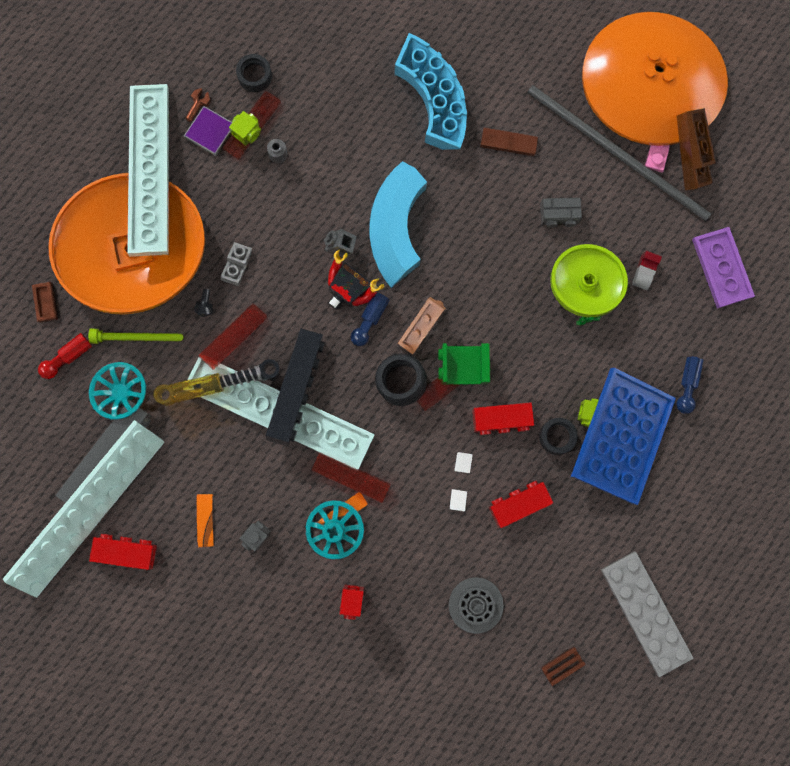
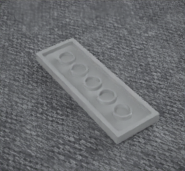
[600,551,694,677]

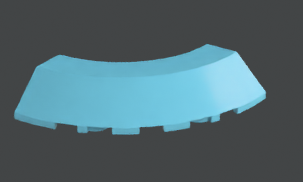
[395,33,467,150]
[369,161,427,288]

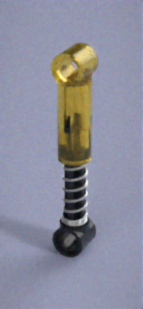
[154,359,281,406]

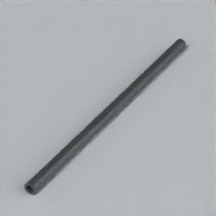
[527,85,711,221]

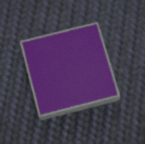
[184,106,232,156]

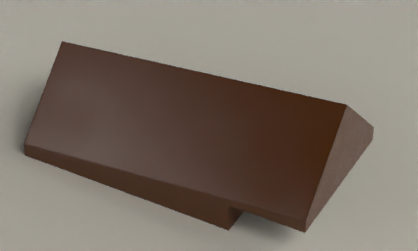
[677,108,716,191]

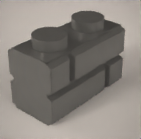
[540,198,582,228]

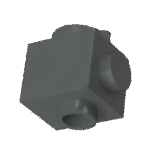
[324,229,357,257]
[240,521,271,551]

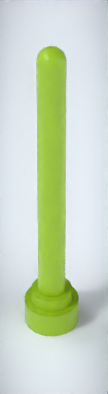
[88,329,183,344]

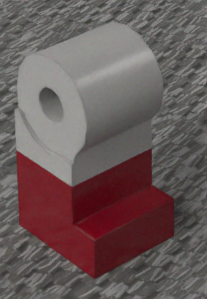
[632,251,662,290]

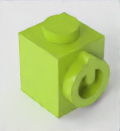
[229,111,261,146]
[577,399,599,427]

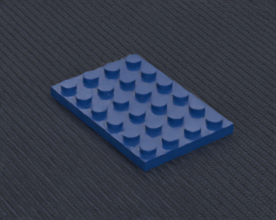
[571,368,676,505]

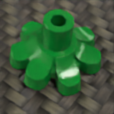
[576,316,601,326]

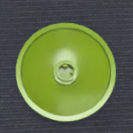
[550,244,628,317]

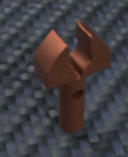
[185,88,210,122]

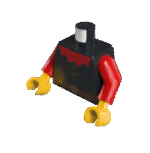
[328,249,384,310]

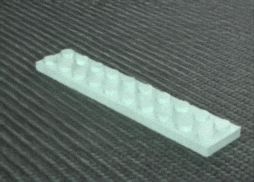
[127,84,169,257]
[183,354,374,470]
[3,420,164,598]

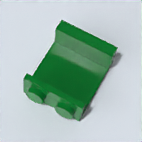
[438,343,490,385]

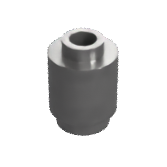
[267,139,287,163]

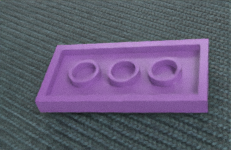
[692,227,755,309]

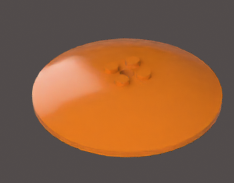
[582,12,728,146]
[49,173,205,314]

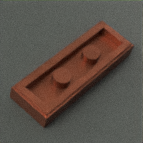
[480,128,538,156]

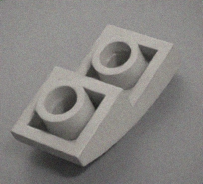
[221,242,252,286]

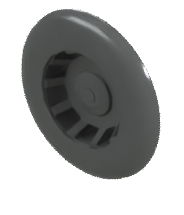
[449,577,504,634]

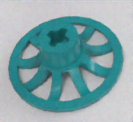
[89,362,146,420]
[306,500,364,559]

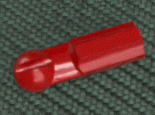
[38,333,92,379]

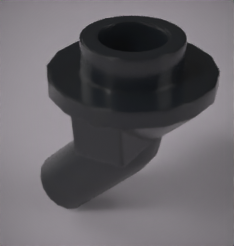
[194,289,213,317]

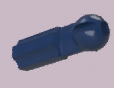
[350,292,390,346]
[676,356,704,414]

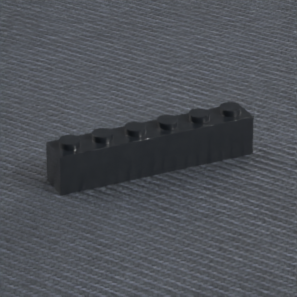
[266,328,325,447]

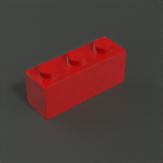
[472,403,534,435]
[489,480,553,528]
[89,534,157,570]
[340,585,364,620]

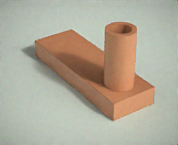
[398,297,446,354]

